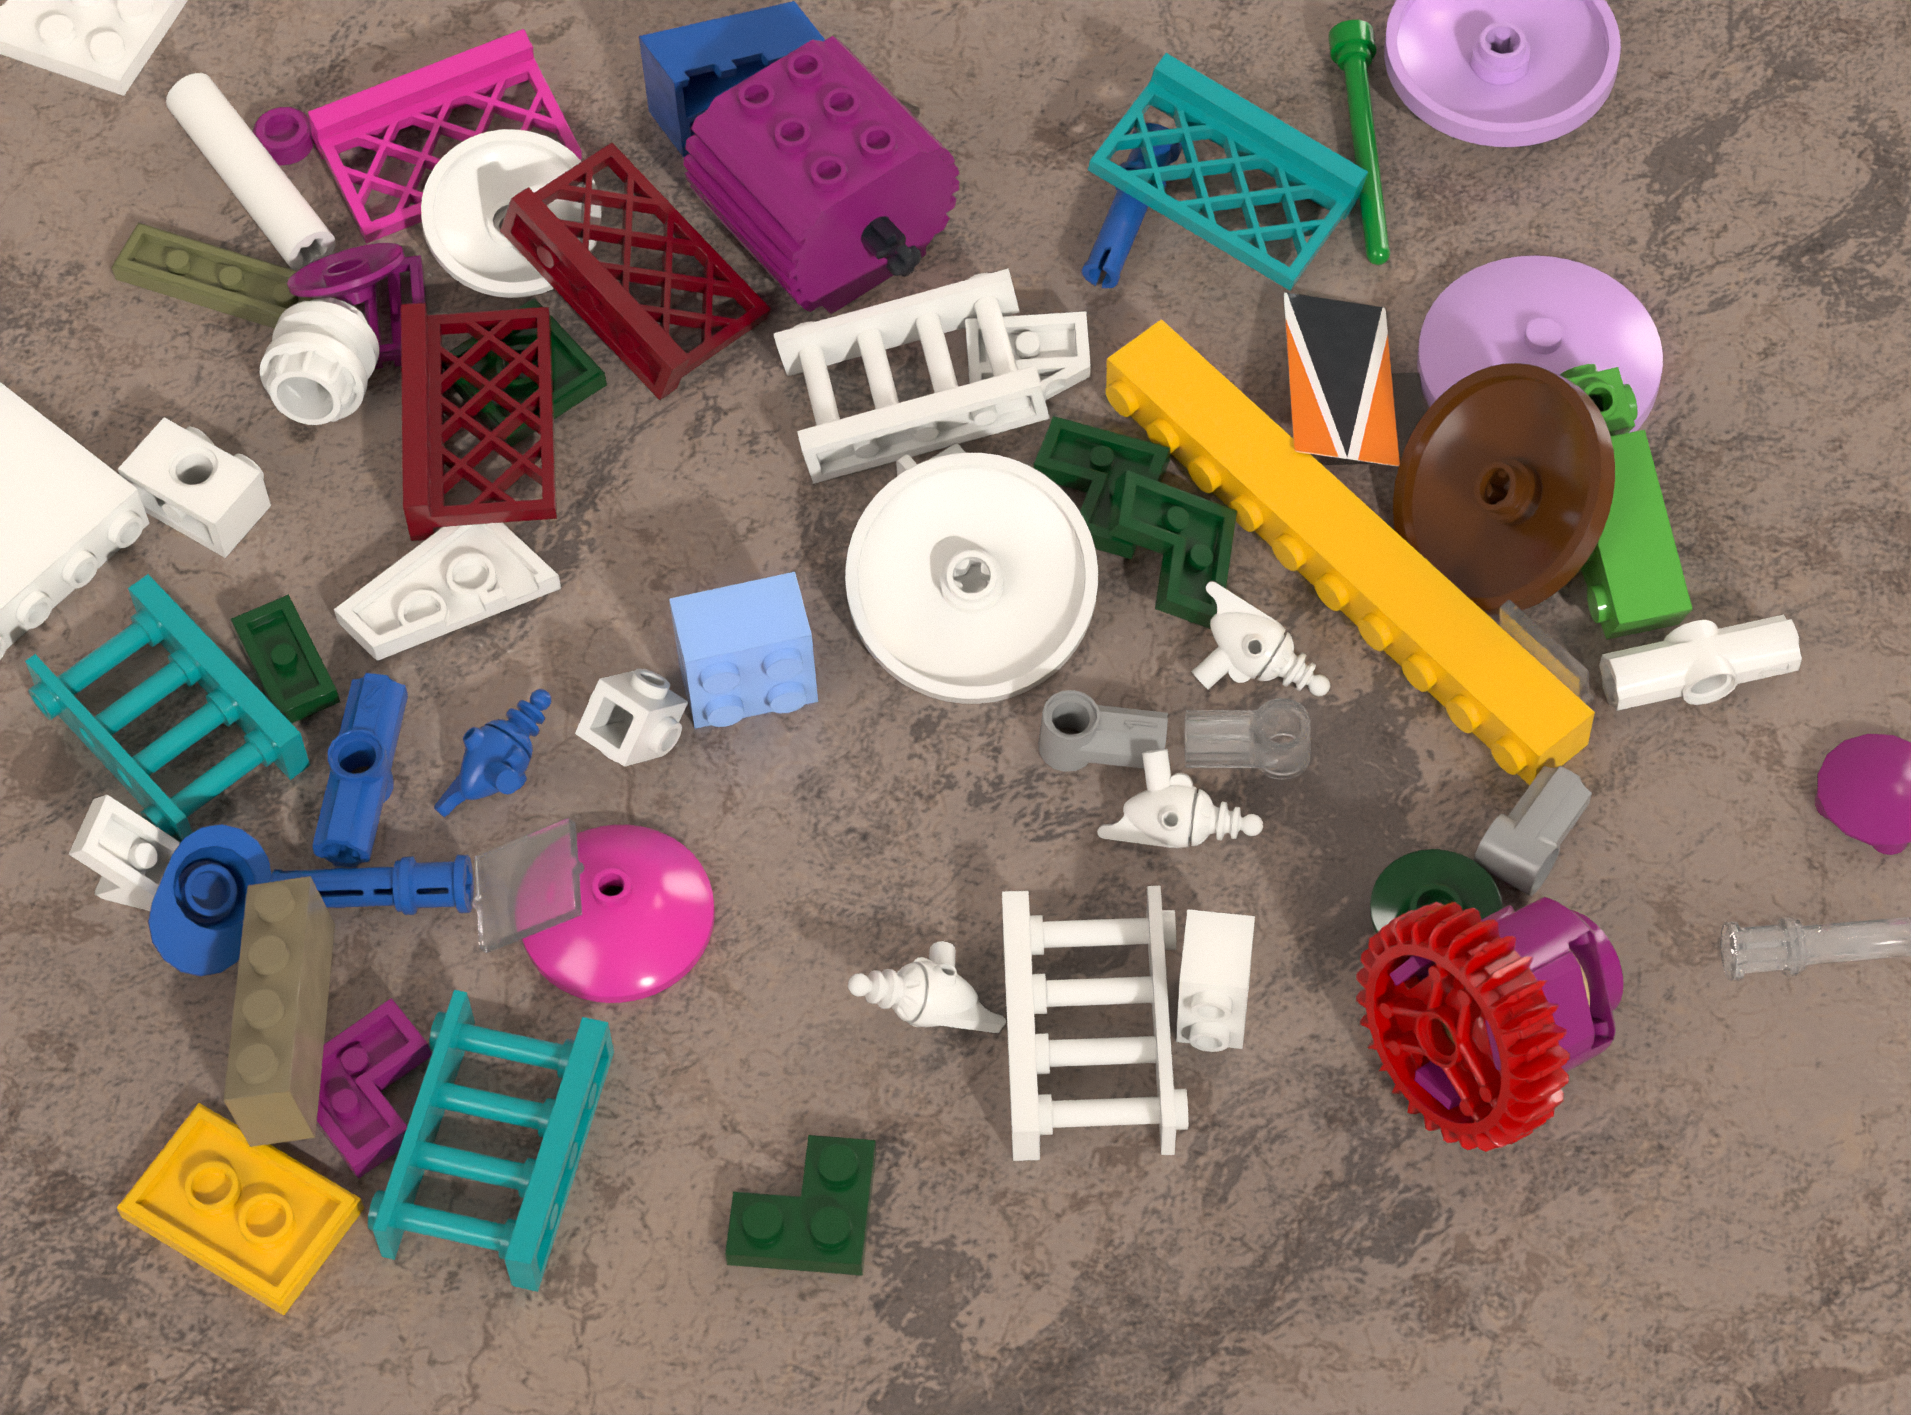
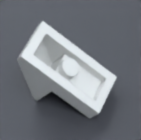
[69,795,180,911]

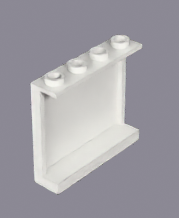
[0,382,149,659]

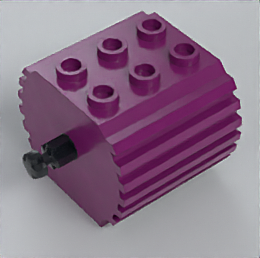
[683,36,960,314]

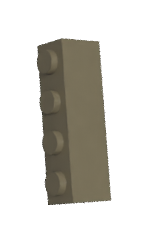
[224,876,335,1147]

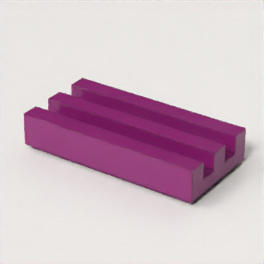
[365,255,427,369]

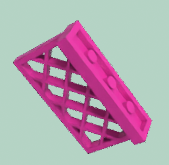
[308,29,582,244]

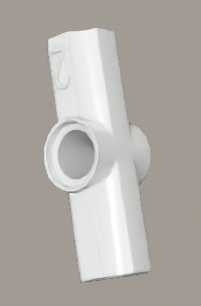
[1600,615,1802,711]

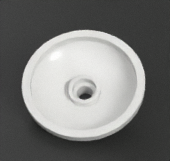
[421,129,601,298]

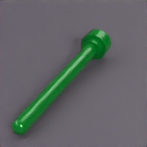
[1328,20,1390,265]

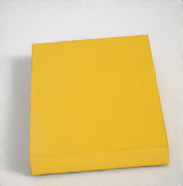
[117,1103,365,1316]

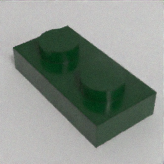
[231,594,340,723]

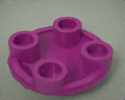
[1815,734,1911,855]

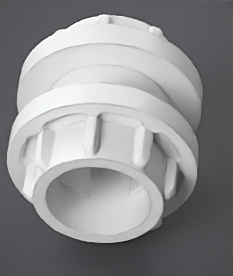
[260,297,379,425]

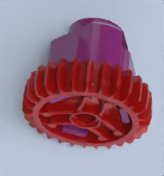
[1356,897,1624,1152]

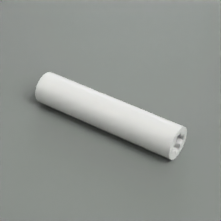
[166,73,336,271]

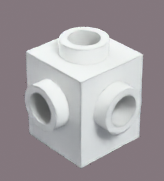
[575,669,688,767]

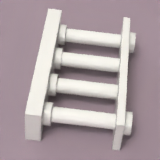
[773,269,1050,484]
[1002,886,1188,1161]

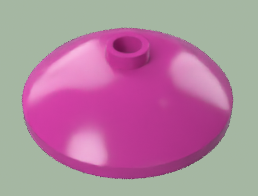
[518,824,715,1003]

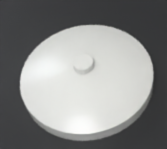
[845,453,1098,704]

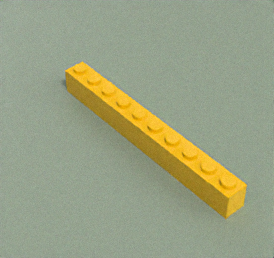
[1105,319,1595,785]

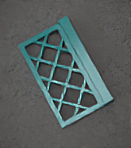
[1088,53,1368,291]

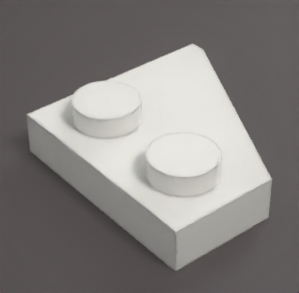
[965,311,1090,400]

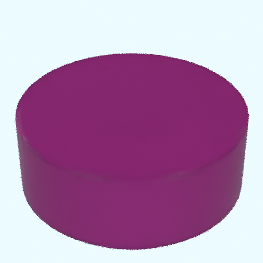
[253,107,314,165]

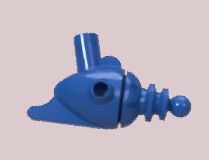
[434,689,551,817]

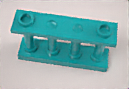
[25,574,310,843]
[368,990,614,1292]

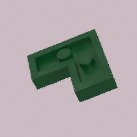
[1034,416,1170,559]
[1107,470,1237,629]
[725,1135,876,1276]

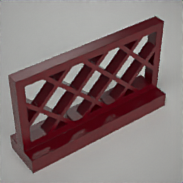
[500,142,771,400]
[401,303,557,541]

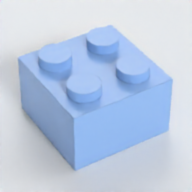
[669,572,818,729]

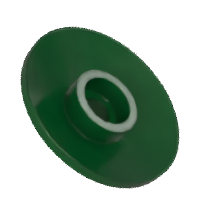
[1370,849,1503,934]

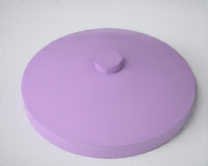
[1384,0,1621,147]
[1417,256,1663,433]

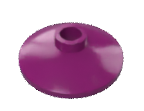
[287,243,405,306]

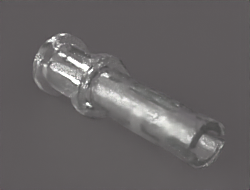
[1720,917,1911,981]

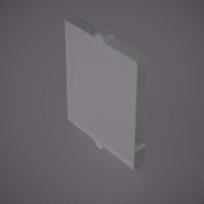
[1498,600,1593,706]
[471,818,585,953]

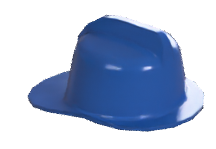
[148,824,272,976]

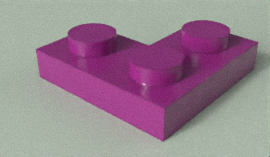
[316,998,432,1179]

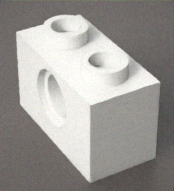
[118,417,271,558]
[1176,910,1255,1052]

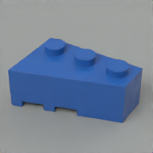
[639,1,825,157]

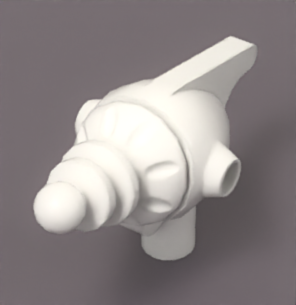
[1191,581,1330,696]
[1097,749,1263,848]
[848,941,1006,1033]

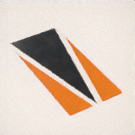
[1284,293,1400,466]

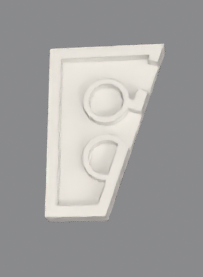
[334,523,561,661]

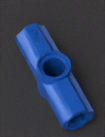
[312,673,408,868]

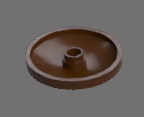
[1393,363,1615,615]

